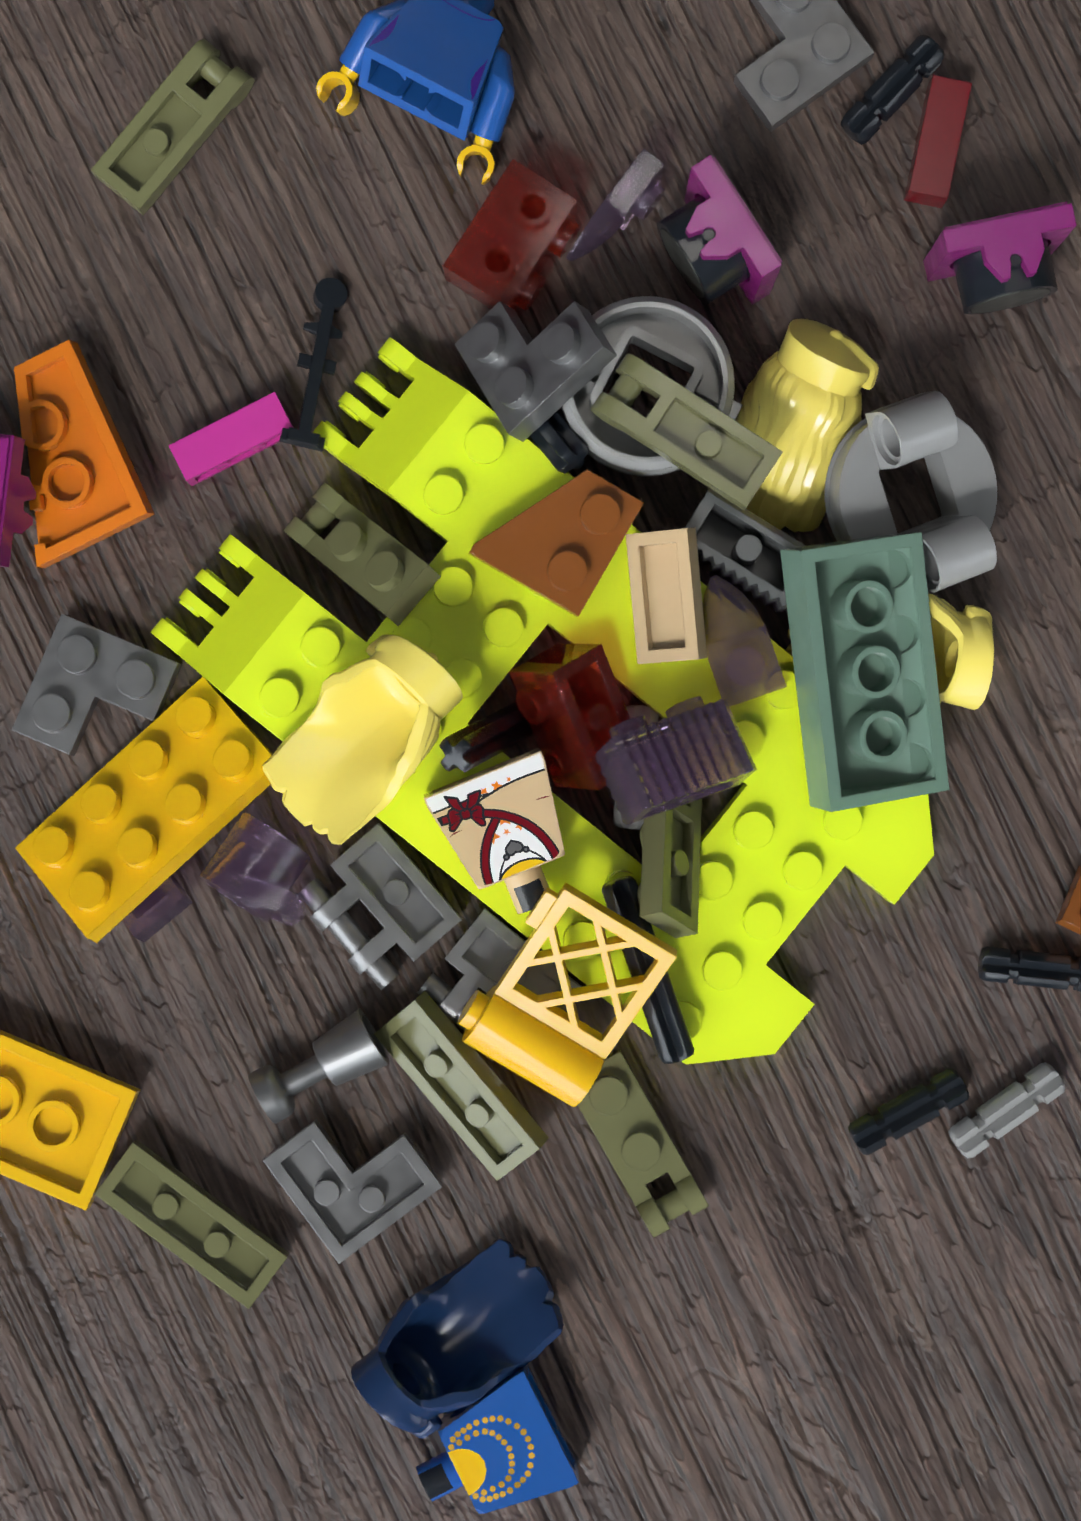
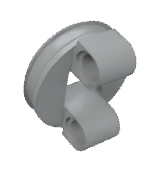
[561,296,743,476]
[825,391,997,592]

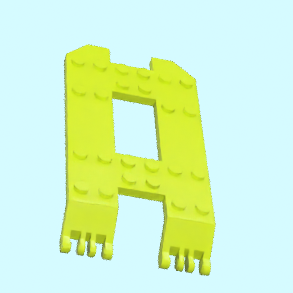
[151,337,934,1065]

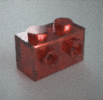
[443,159,581,311]
[509,644,647,790]

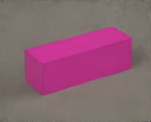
[168,392,294,486]

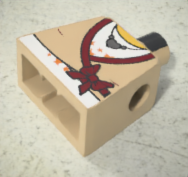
[424,748,565,914]

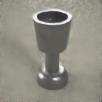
[248,1008,390,1124]

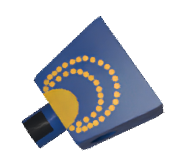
[416,1365,579,1514]

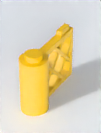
[457,882,677,1107]

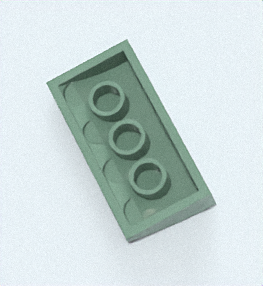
[780,532,949,812]

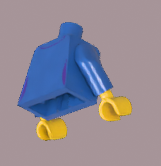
[316,0,515,185]

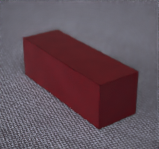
[903,75,972,208]

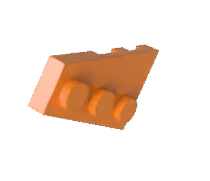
[14,339,155,568]

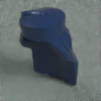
[351,1239,564,1438]

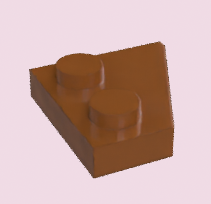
[468,469,644,617]

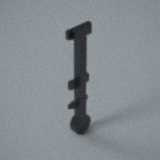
[279,278,347,452]

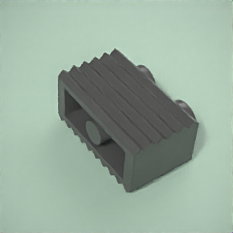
[685,488,805,613]

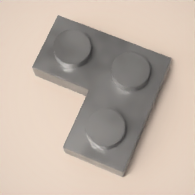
[733,0,874,132]
[455,301,617,442]
[12,613,182,756]
[263,1119,443,1264]

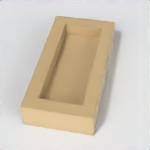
[626,528,707,664]

